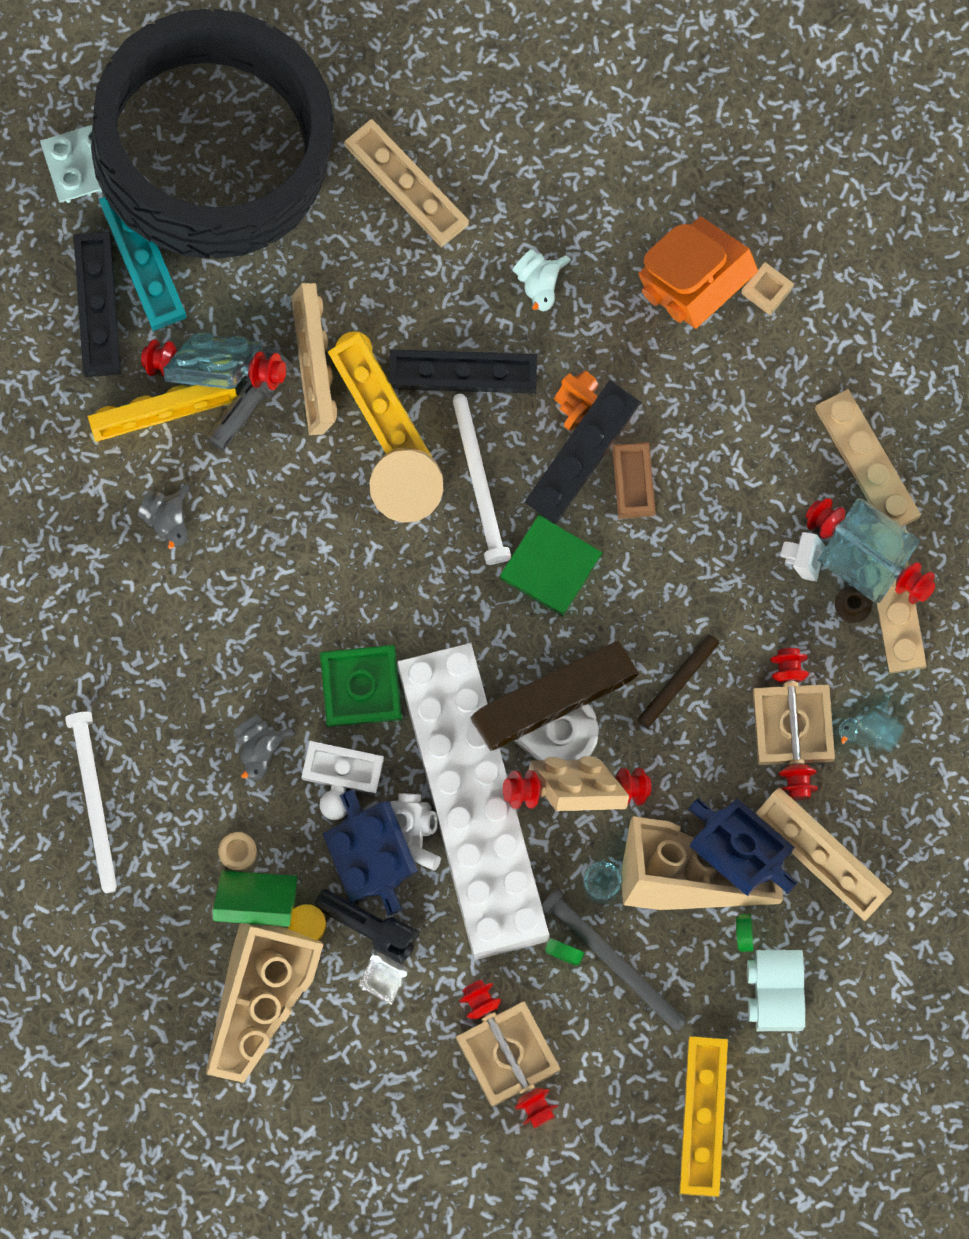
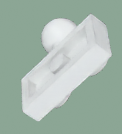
[301,741,384,820]

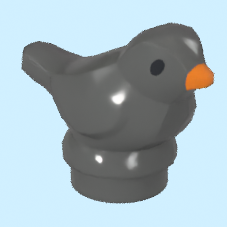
[137,485,190,549]
[233,714,296,781]

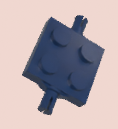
[323,790,418,916]
[688,797,798,896]

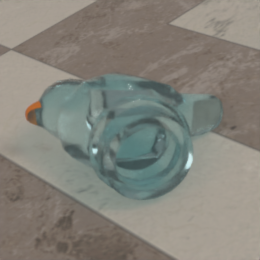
[838,694,905,753]

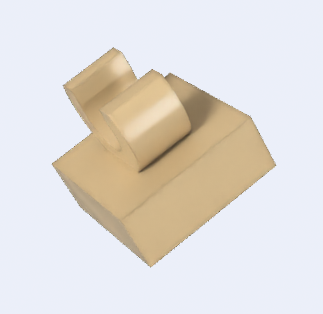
[741,262,794,315]

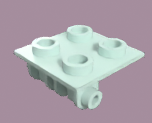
[40,125,102,203]

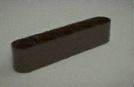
[470,641,639,751]

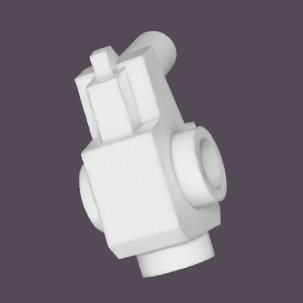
[390,793,441,871]

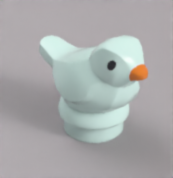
[512,249,571,311]

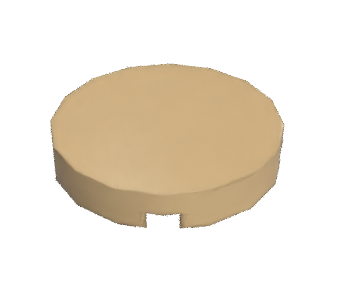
[369,448,444,523]

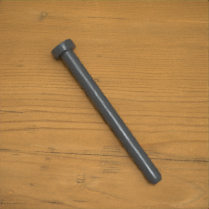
[541,888,685,1031]

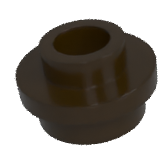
[834,586,872,623]

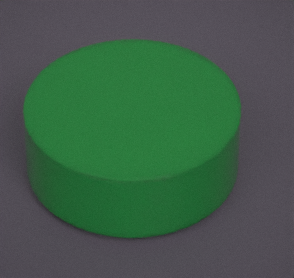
[736,913,754,952]
[544,938,585,966]

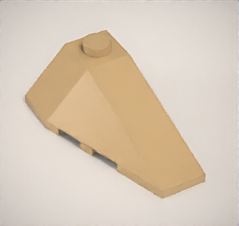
[621,816,783,910]
[206,923,324,1083]

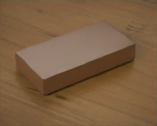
[612,442,656,519]

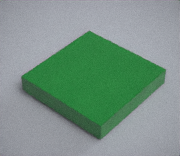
[499,515,602,617]
[320,645,402,728]
[213,871,298,927]

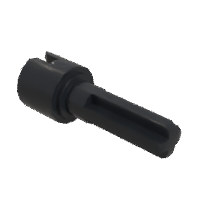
[314,889,419,965]

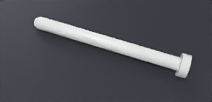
[453,394,511,565]
[65,712,117,893]

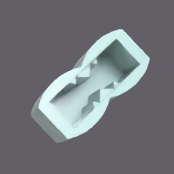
[747,950,805,1031]

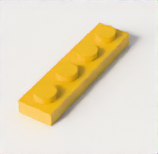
[327,333,432,457]
[88,375,237,442]
[679,1036,728,1197]

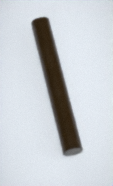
[637,634,720,729]

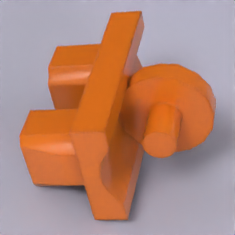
[554,371,598,431]

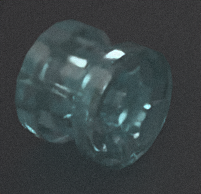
[583,861,622,904]

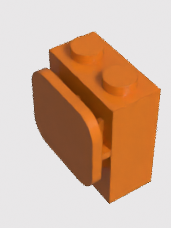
[638,216,758,329]

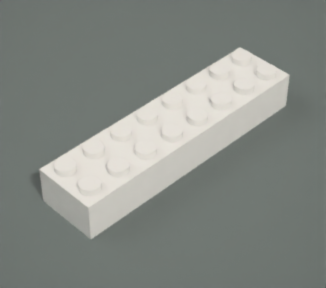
[398,643,549,961]

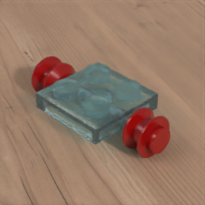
[141,332,286,390]
[806,498,935,604]

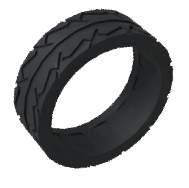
[91,9,334,259]

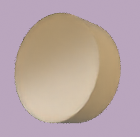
[218,832,257,872]

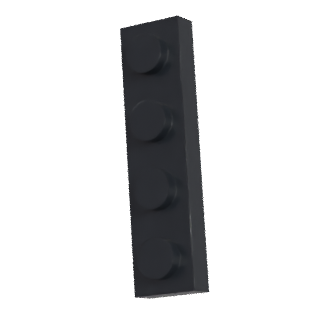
[73,231,121,378]
[389,350,537,394]
[525,380,642,524]

